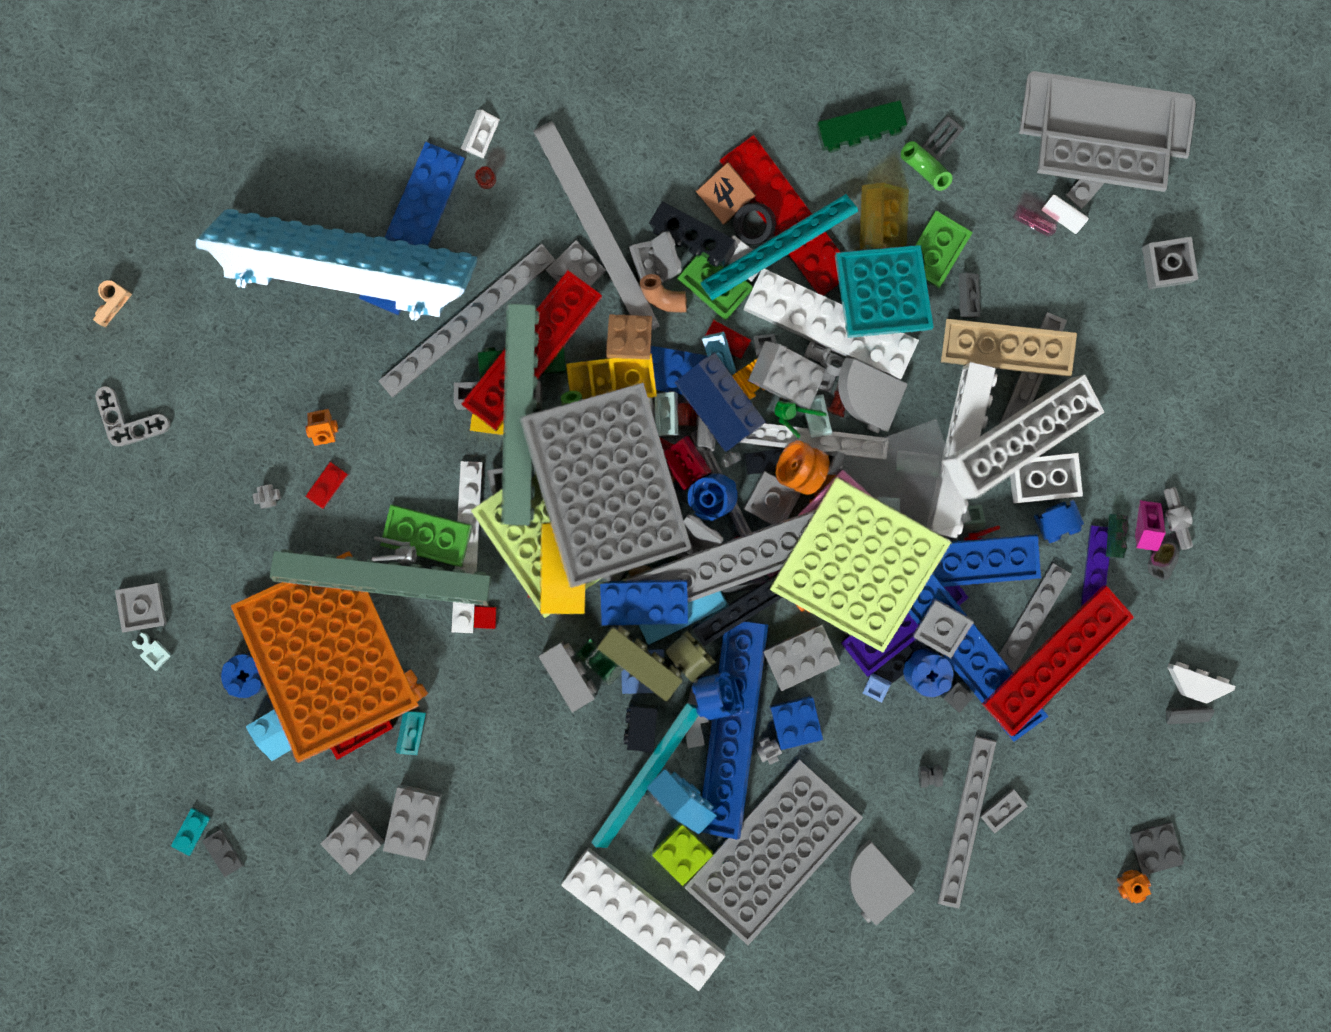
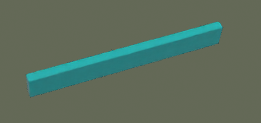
[700,194,858,300]
[591,703,699,848]

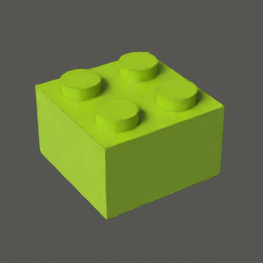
[652,823,713,886]

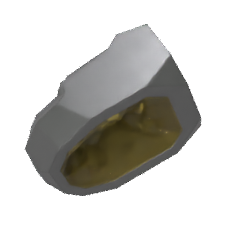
[1147,542,1179,581]

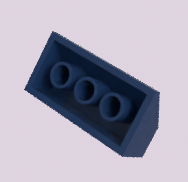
[675,353,766,452]

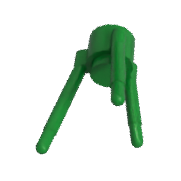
[774,400,827,438]

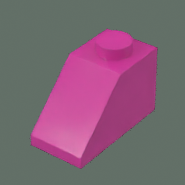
[1135,500,1166,551]

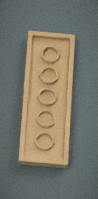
[941,319,1077,377]

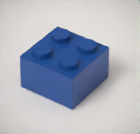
[770,696,823,750]

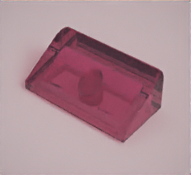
[1013,205,1057,237]

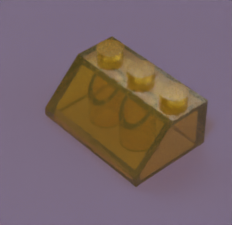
[859,182,909,250]

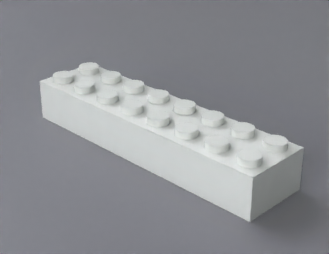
[744,269,919,380]
[926,362,997,538]
[943,375,1104,499]
[561,847,725,991]

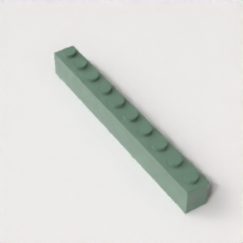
[501,304,539,525]
[270,549,491,606]

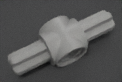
[1164,487,1193,550]

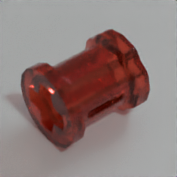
[475,166,496,189]
[827,391,845,418]

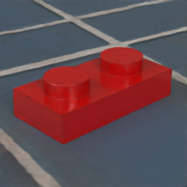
[705,320,751,359]
[305,462,349,509]

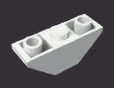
[1168,661,1235,703]

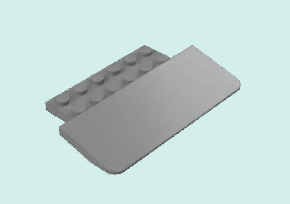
[1019,71,1195,192]

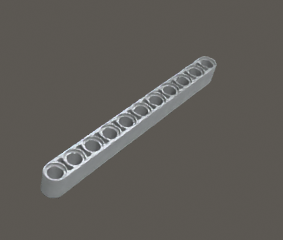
[533,121,660,330]

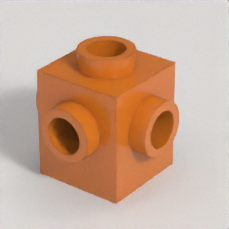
[306,409,339,446]
[1117,870,1151,903]

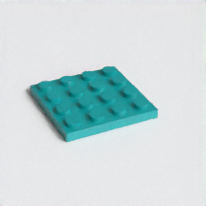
[835,245,934,338]

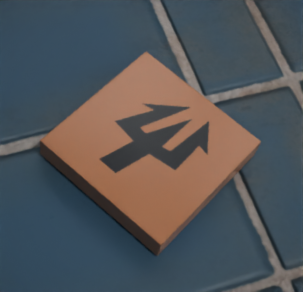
[696,163,756,224]

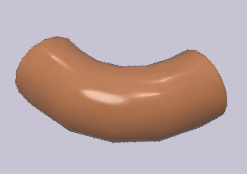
[640,274,687,313]

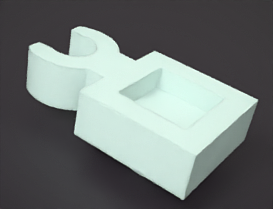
[132,632,172,671]

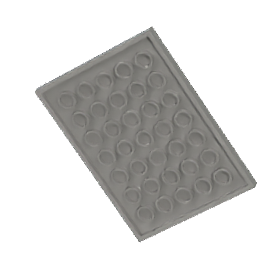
[520,383,692,588]

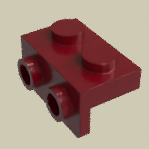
[664,436,712,490]

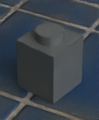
[940,681,974,713]

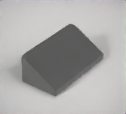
[1166,706,1214,724]

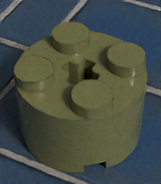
[665,631,716,682]

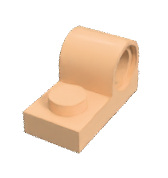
[93,280,132,327]

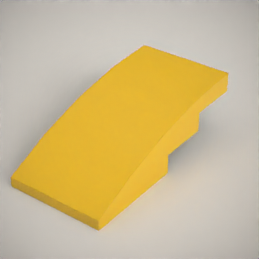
[566,354,657,400]
[540,522,585,614]

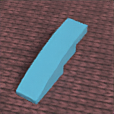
[639,591,728,645]

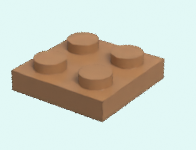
[606,315,652,359]

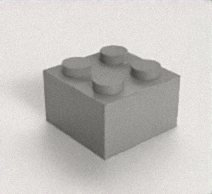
[1142,237,1198,289]
[321,810,385,875]

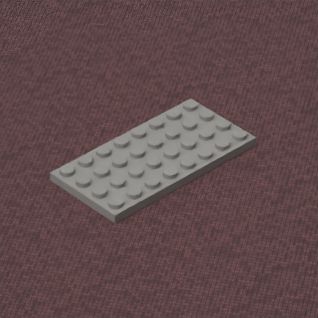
[684,759,863,945]

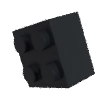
[623,703,657,753]

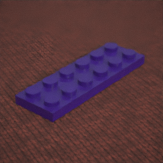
[840,585,969,677]

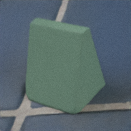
[962,505,986,532]

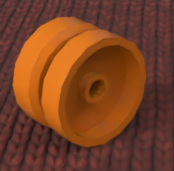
[776,440,830,495]

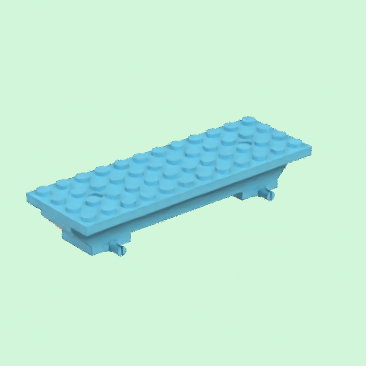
[197,209,477,320]

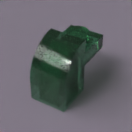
[576,638,624,686]

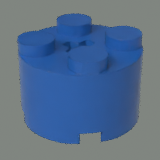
[688,473,738,520]
[1034,499,1084,543]
[903,649,953,697]
[221,653,265,698]
[692,672,740,720]

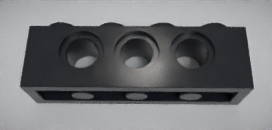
[649,201,738,268]

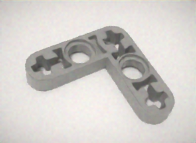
[95,386,170,447]

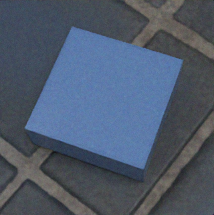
[863,673,892,703]

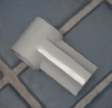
[695,416,716,453]

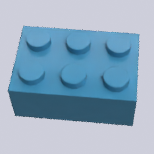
[647,769,717,834]

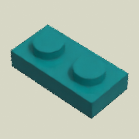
[395,710,426,755]
[171,808,211,856]

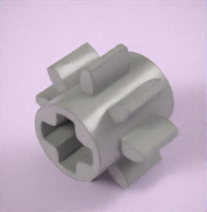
[252,484,281,509]
[756,737,782,765]

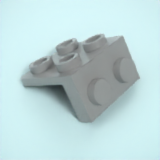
[629,231,681,283]
[674,515,723,559]

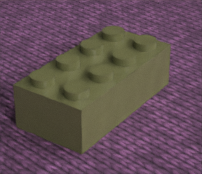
[597,625,683,702]

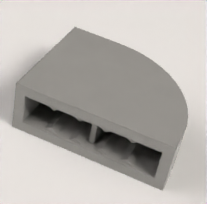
[838,358,908,433]
[849,839,914,925]

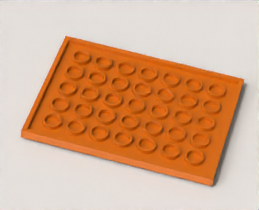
[231,551,419,763]

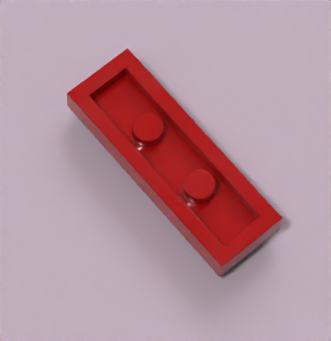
[330,720,394,760]

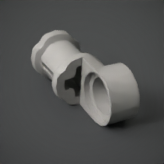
[804,341,844,376]

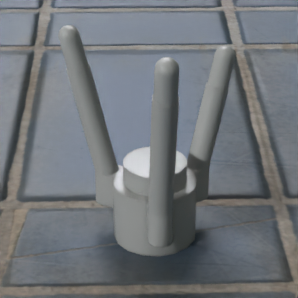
[372,536,417,566]

